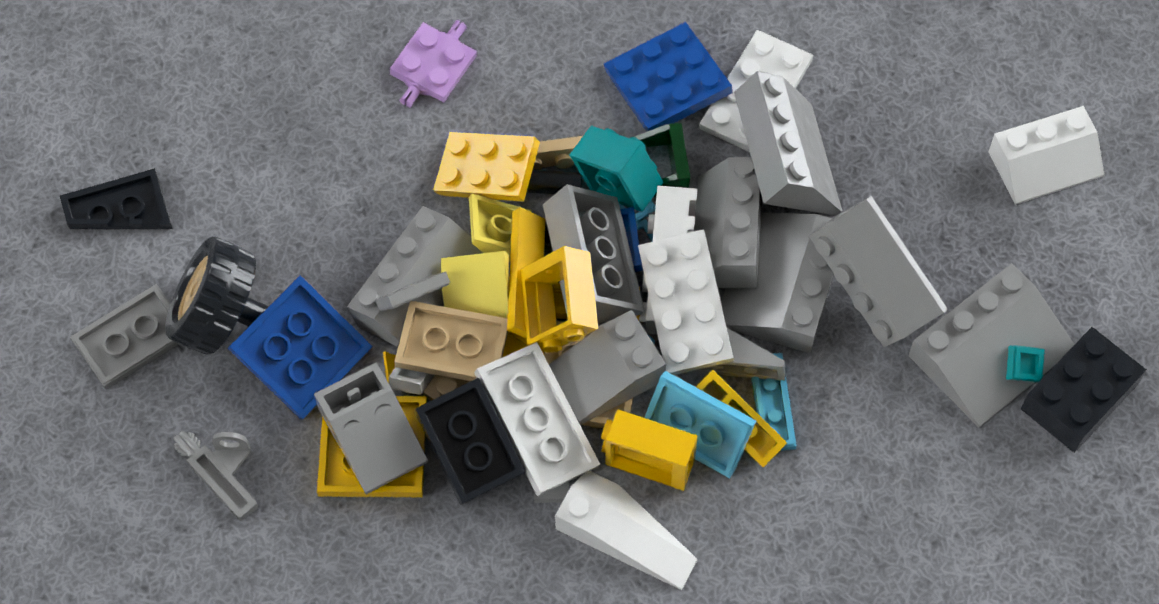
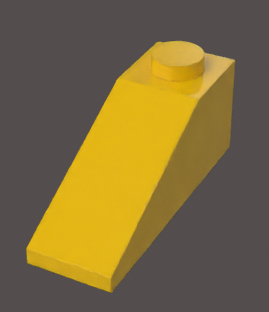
[694,370,787,468]

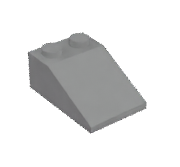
[549,310,666,425]

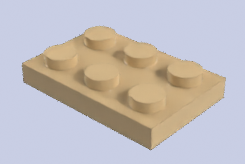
[395,301,509,381]

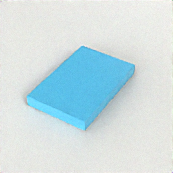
[644,371,756,479]

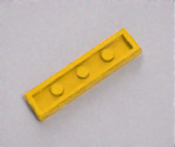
[507,207,545,338]

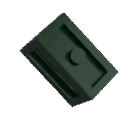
[634,123,690,197]

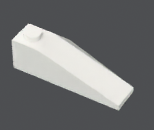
[555,471,697,590]

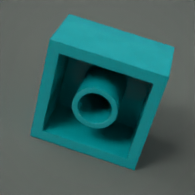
[569,125,663,212]

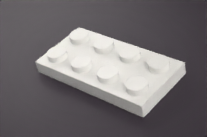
[699,30,813,152]
[638,229,734,375]
[474,342,600,496]

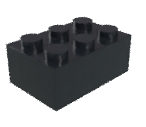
[1021,327,1147,453]
[414,378,525,505]

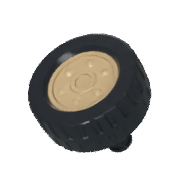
[165,237,269,354]

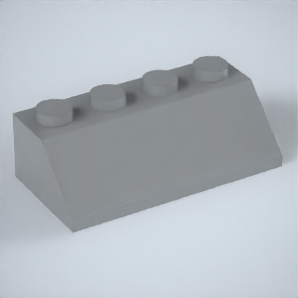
[694,157,762,288]
[543,184,645,324]
[809,196,948,347]
[347,206,483,347]

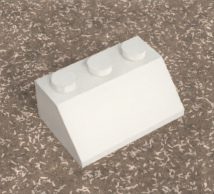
[989,106,1104,205]

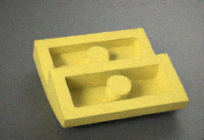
[441,251,509,318]

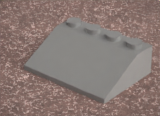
[734,71,843,215]
[721,212,834,353]
[909,263,1075,428]

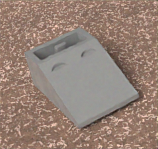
[314,362,428,494]

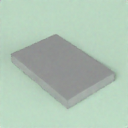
[70,284,179,390]

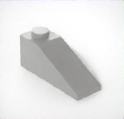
[692,328,786,381]

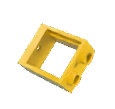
[520,246,598,353]
[601,409,698,491]

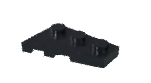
[60,168,173,230]

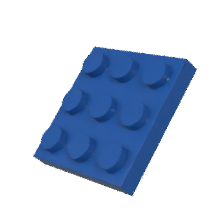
[603,22,733,132]
[227,275,373,420]

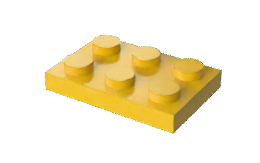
[433,132,540,202]

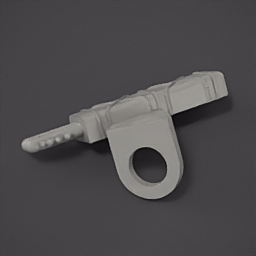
[174,431,258,521]

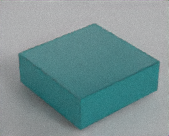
[1006,345,1045,383]

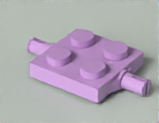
[390,20,477,108]

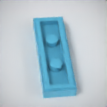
[751,353,797,451]

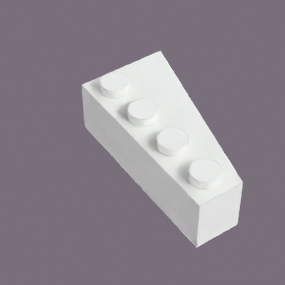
[639,186,697,334]

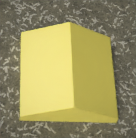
[469,193,531,262]

